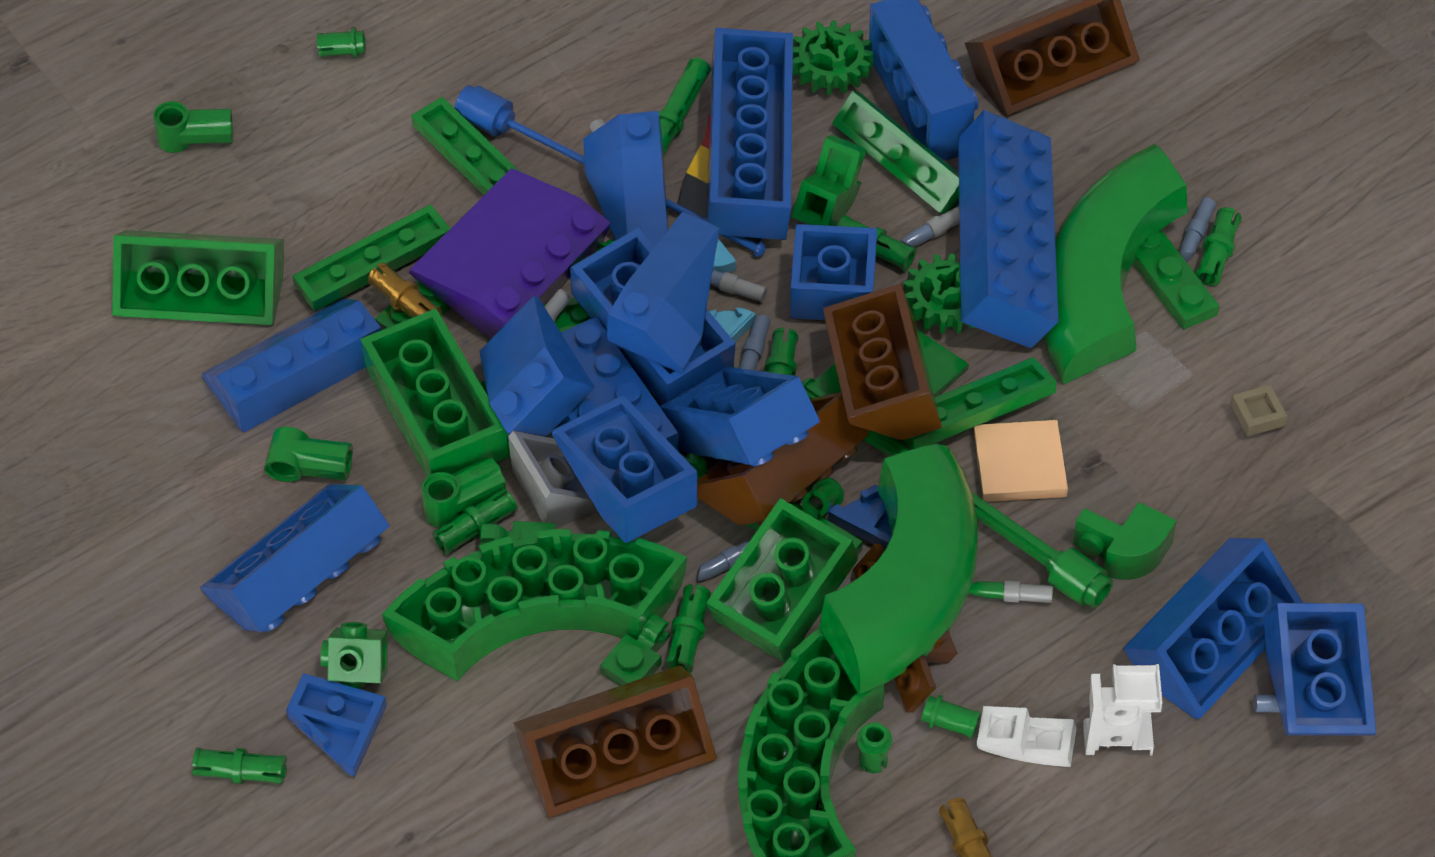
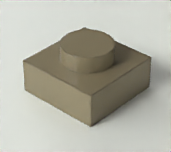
[1230,384,1288,437]

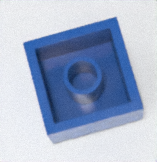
[790,224,877,320]

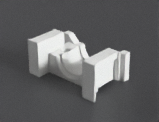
[1083,664,1163,756]

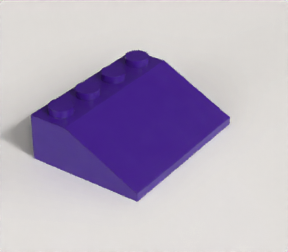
[409,168,611,340]

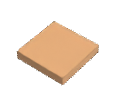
[973,420,1068,502]

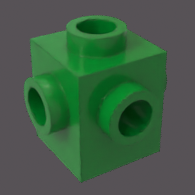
[321,622,388,688]

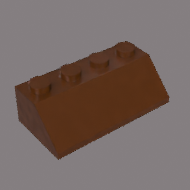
[965,0,1140,115]
[823,283,942,440]
[697,392,869,526]
[513,665,717,818]

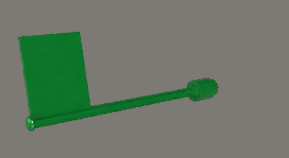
[802,329,1113,609]

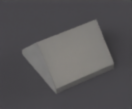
[508,431,597,529]

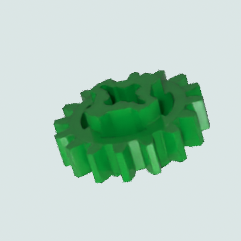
[792,20,873,95]
[903,253,975,334]

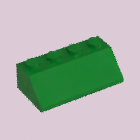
[112,230,284,325]

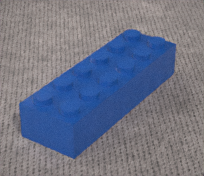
[707,27,793,240]
[958,110,1059,348]

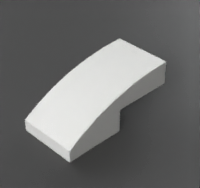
[977,706,1077,767]

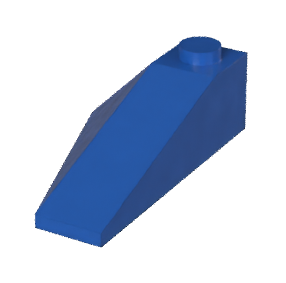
[583,111,669,247]
[607,212,720,374]

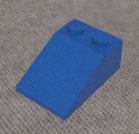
[479,296,595,437]
[552,395,697,543]
[1263,603,1376,736]

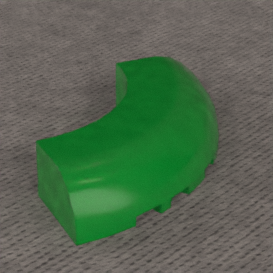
[1044,144,1188,385]
[819,444,978,694]
[382,529,687,682]
[738,628,885,857]

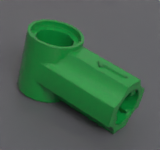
[153,101,233,153]
[264,427,353,482]
[422,457,506,528]

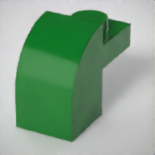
[791,135,867,226]
[1073,502,1177,580]

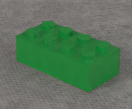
[360,308,510,477]

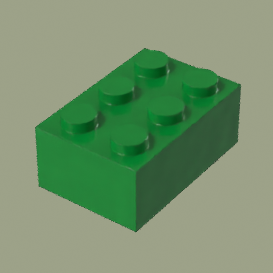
[707,498,858,664]

